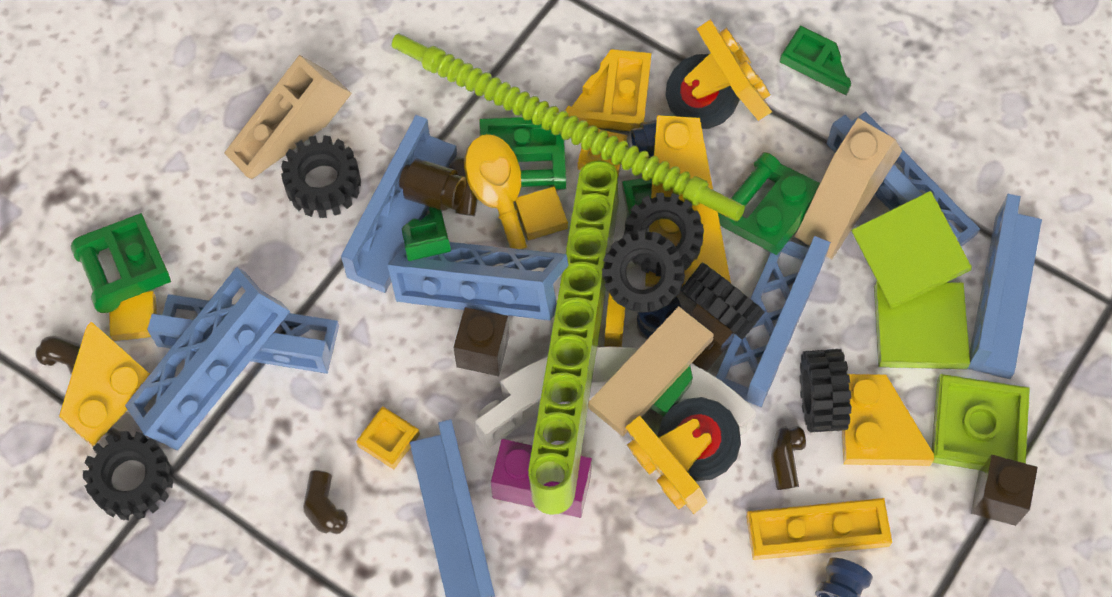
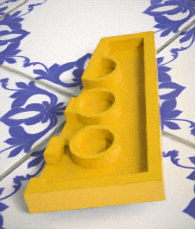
[645,115,731,288]

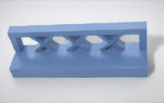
[827,111,980,247]
[341,115,457,293]
[967,193,1042,379]
[716,236,831,407]
[387,242,568,321]
[125,267,290,451]
[147,294,339,374]
[410,419,495,597]

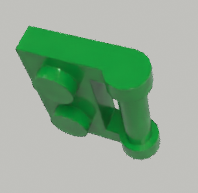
[479,117,566,190]
[718,152,820,255]
[70,213,172,313]

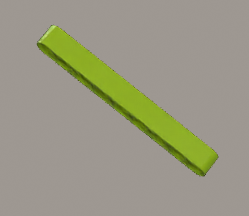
[528,160,619,515]

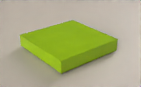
[851,191,972,309]
[874,281,970,369]
[932,374,1030,470]

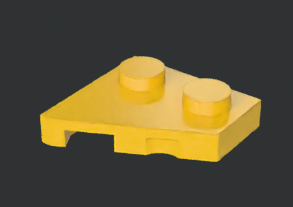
[564,49,652,131]
[59,322,150,447]
[842,374,934,466]

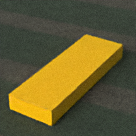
[746,498,892,560]

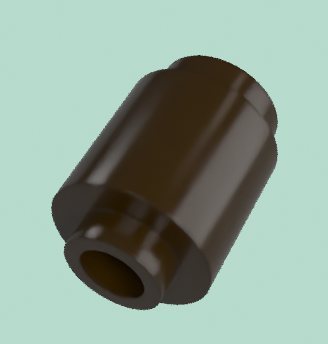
[399,158,466,211]

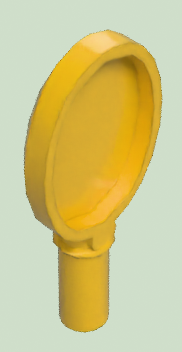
[464,134,528,250]

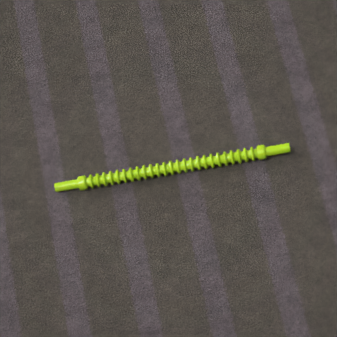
[391,33,745,221]

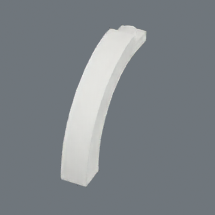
[475,346,757,450]

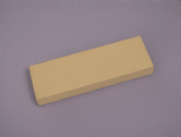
[588,307,714,437]

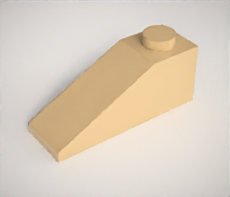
[224,55,352,179]
[795,118,902,260]

